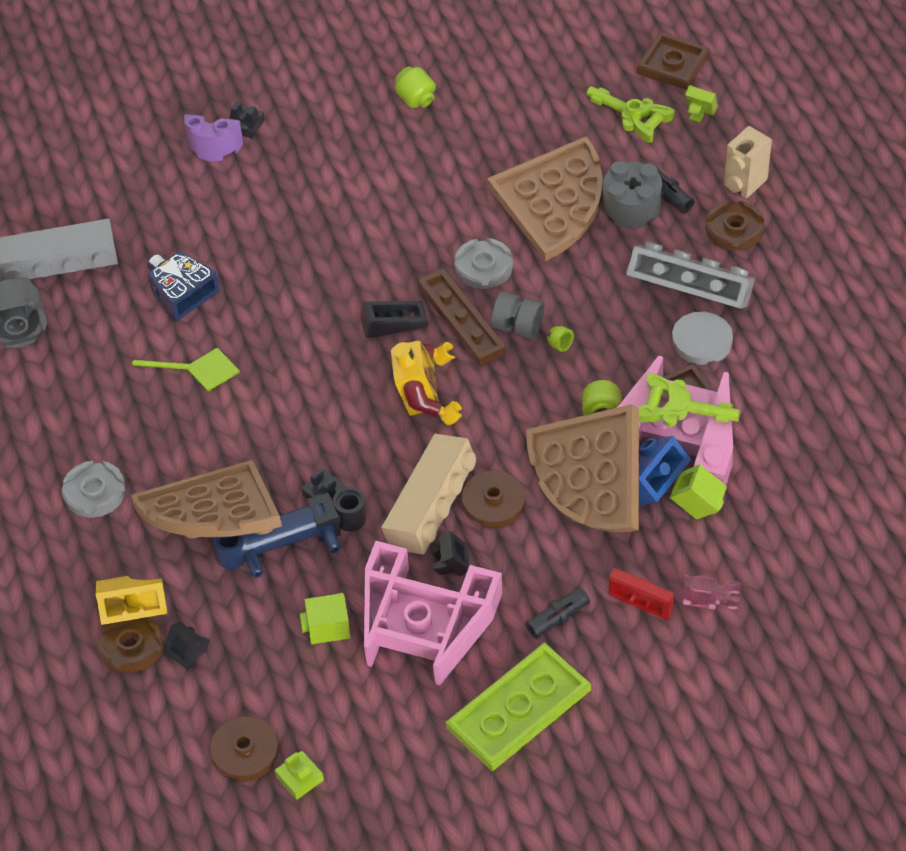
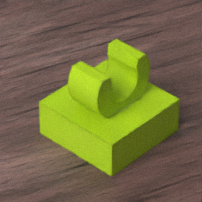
[685,85,718,123]
[275,751,324,800]

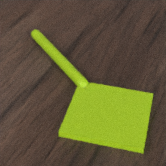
[132,348,240,392]

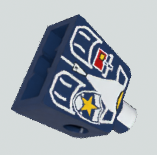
[147,252,219,322]

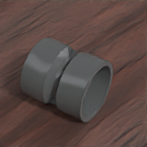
[491,291,544,340]

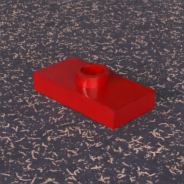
[608,568,674,620]

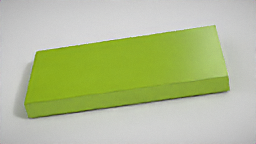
[446,642,591,772]

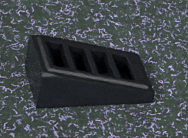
[361,301,428,337]

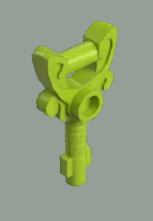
[586,86,675,143]
[639,373,740,427]

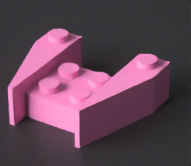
[617,356,733,485]
[364,541,503,685]

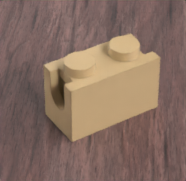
[724,126,772,199]

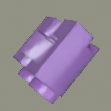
[184,114,243,161]

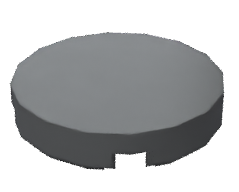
[454,238,513,289]
[672,312,733,365]
[62,461,126,518]

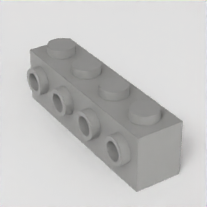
[0,218,118,281]
[626,241,755,309]

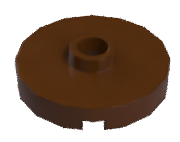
[705,201,765,251]
[462,470,525,528]
[96,618,164,673]
[210,716,279,782]

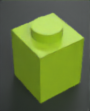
[670,464,727,520]
[300,593,350,645]

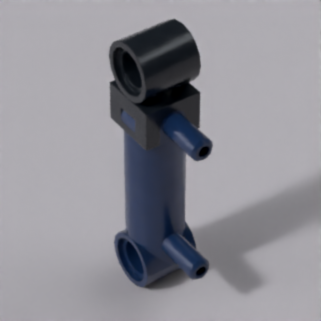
[212,487,367,578]

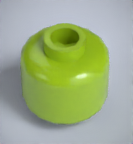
[395,66,436,108]
[582,380,622,415]

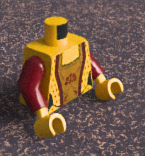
[391,340,462,425]

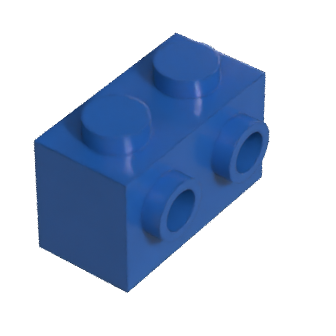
[639,436,691,505]

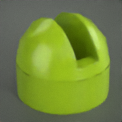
[547,325,574,352]

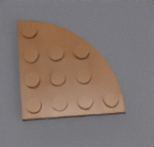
[487,136,603,261]
[526,404,639,532]
[131,460,282,539]

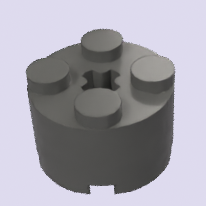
[603,161,662,229]
[0,277,47,348]

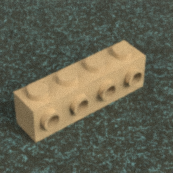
[381,434,476,555]

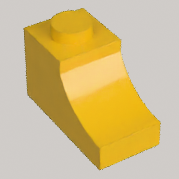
[96,576,167,625]

